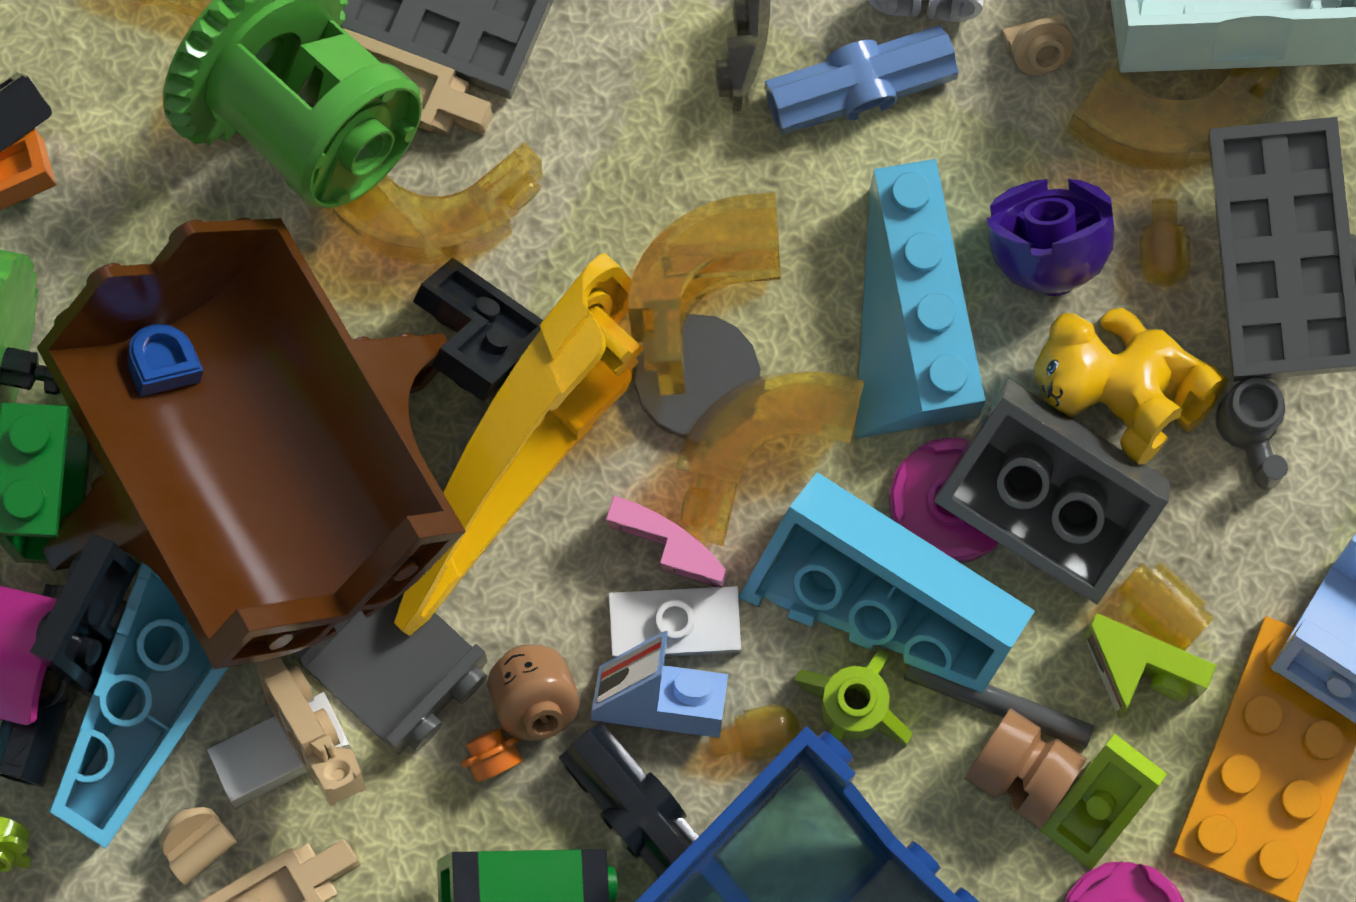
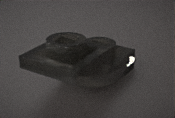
[715,0,771,115]

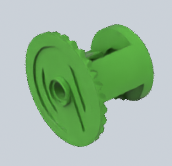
[163,0,422,209]

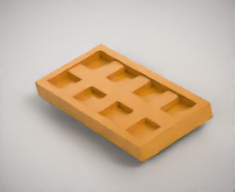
[1171,616,1356,902]

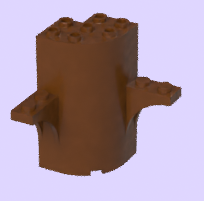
[37,217,466,670]

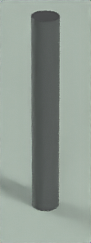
[904,665,1094,749]

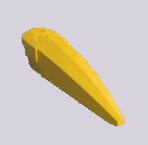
[394,253,644,636]

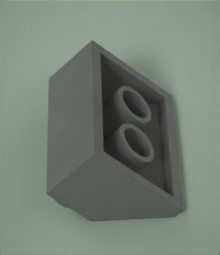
[934,378,1170,605]

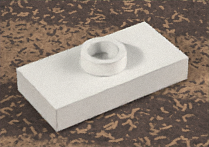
[609,586,741,659]

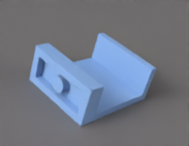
[1271,533,1356,723]

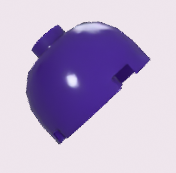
[987,179,1115,296]

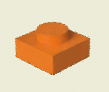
[0,128,56,210]

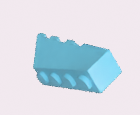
[855,159,986,439]
[738,472,1035,693]
[46,562,228,849]

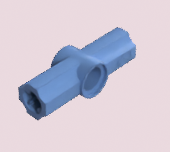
[764,25,959,135]

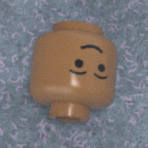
[487,644,580,741]

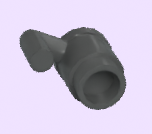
[1215,378,1288,489]

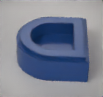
[126,324,203,397]

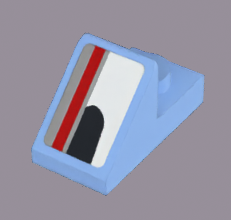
[591,631,728,738]

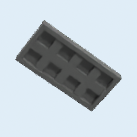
[340,0,554,100]
[1208,117,1356,382]

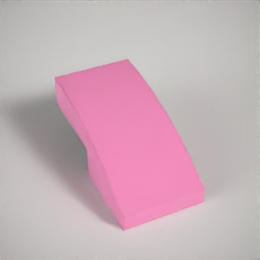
[606,495,727,587]

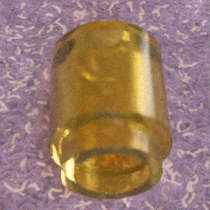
[1116,561,1215,651]

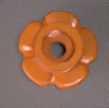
[461,727,523,783]

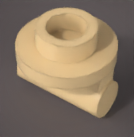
[1001,13,1073,76]
[159,807,237,885]

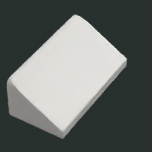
[207,692,352,808]

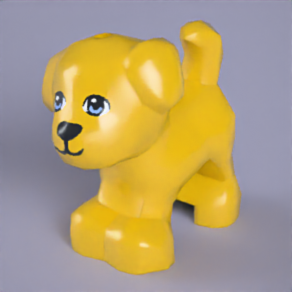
[1034,308,1229,465]

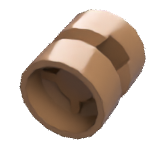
[964,708,1087,830]

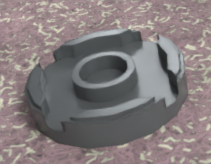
[635,314,761,441]

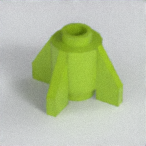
[793,648,913,747]

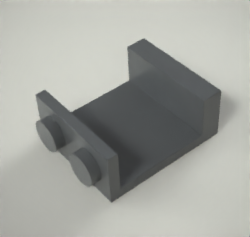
[290,593,488,755]

